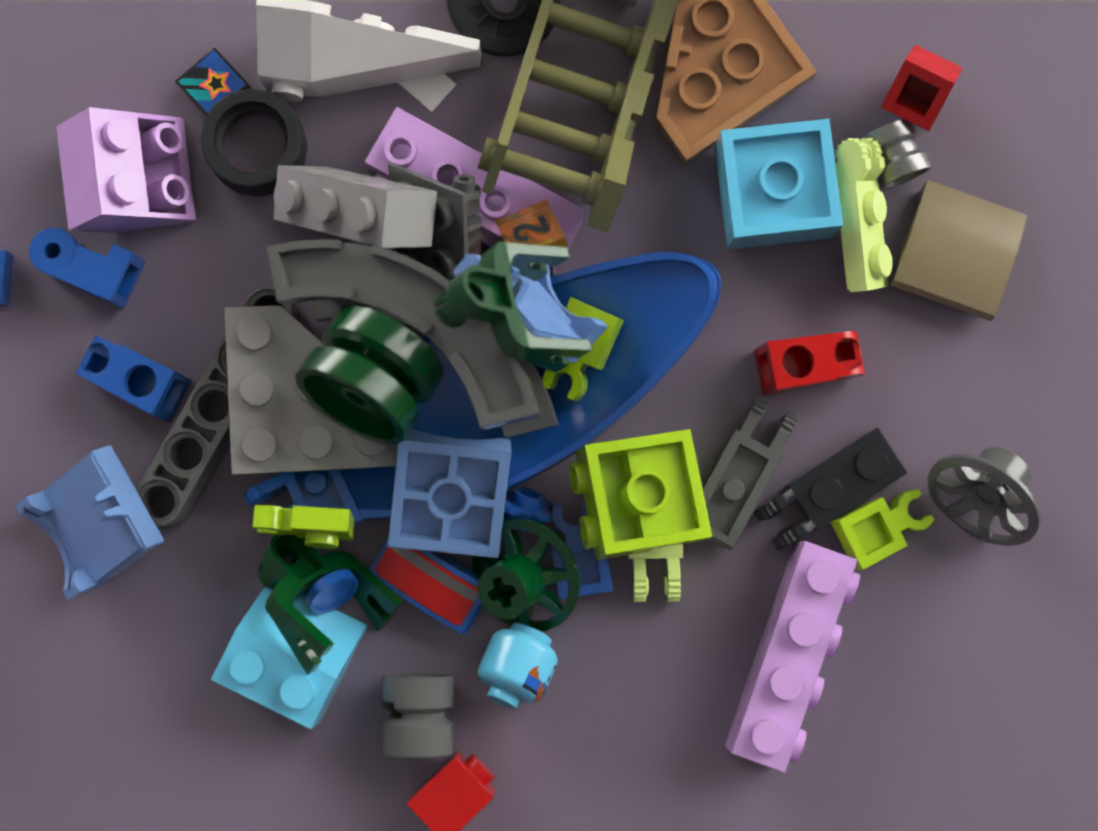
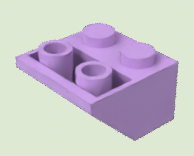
[56,107,196,233]

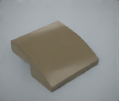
[890,180,1027,321]

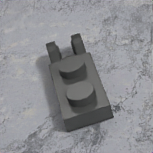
[703,396,798,551]

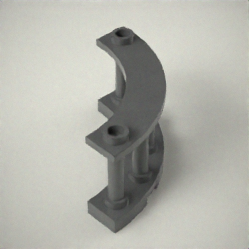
[266,239,559,438]

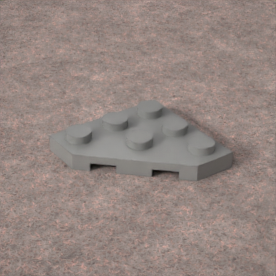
[224,306,398,475]

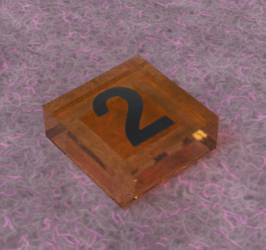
[495,200,569,250]

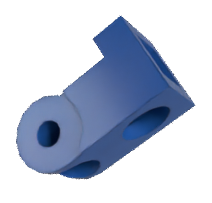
[29,227,146,309]
[76,335,192,423]

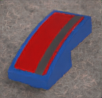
[369,537,483,634]

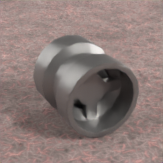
[863,119,932,189]

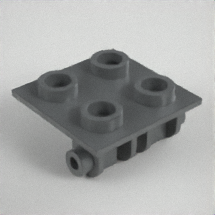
[388,163,482,281]

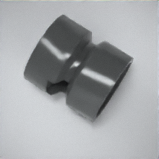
[382,673,454,758]

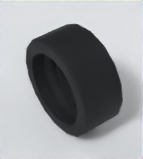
[200,88,308,197]

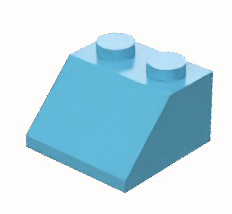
[211,586,368,729]

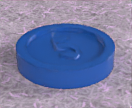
[305,569,359,614]

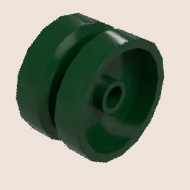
[295,305,444,445]

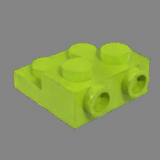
[569,429,712,561]

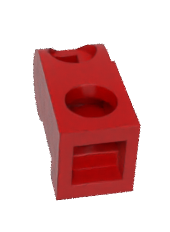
[754,331,865,396]

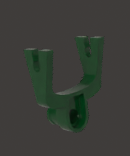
[434,241,592,373]
[258,534,404,675]

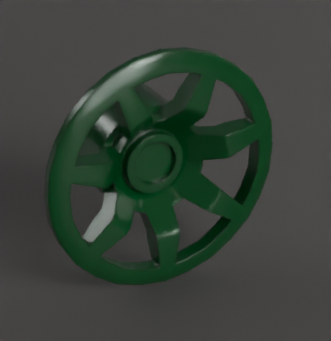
[472,518,580,632]

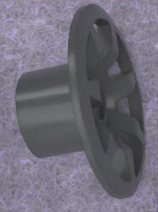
[928,447,1041,546]

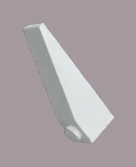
[256,0,482,102]

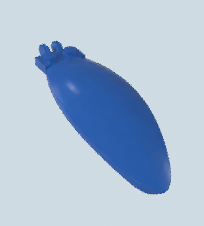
[243,252,721,536]

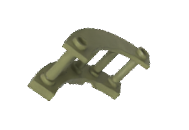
[478,0,679,233]

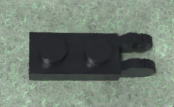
[754,428,908,551]

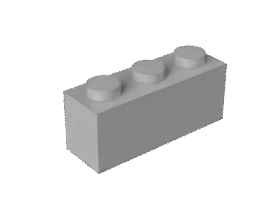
[273,165,437,248]

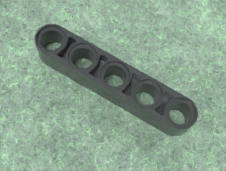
[136,286,300,528]

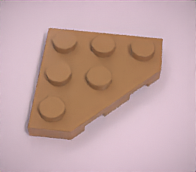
[655,0,817,165]

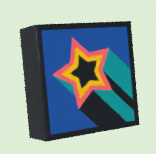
[175,47,252,116]

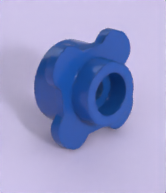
[503,487,553,532]

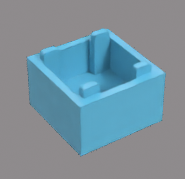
[714,119,843,250]

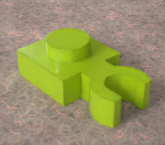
[542,297,624,401]
[831,489,934,571]
[252,505,355,549]

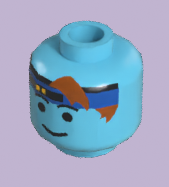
[477,623,558,710]

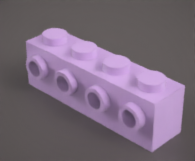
[365,106,585,275]
[725,541,860,773]

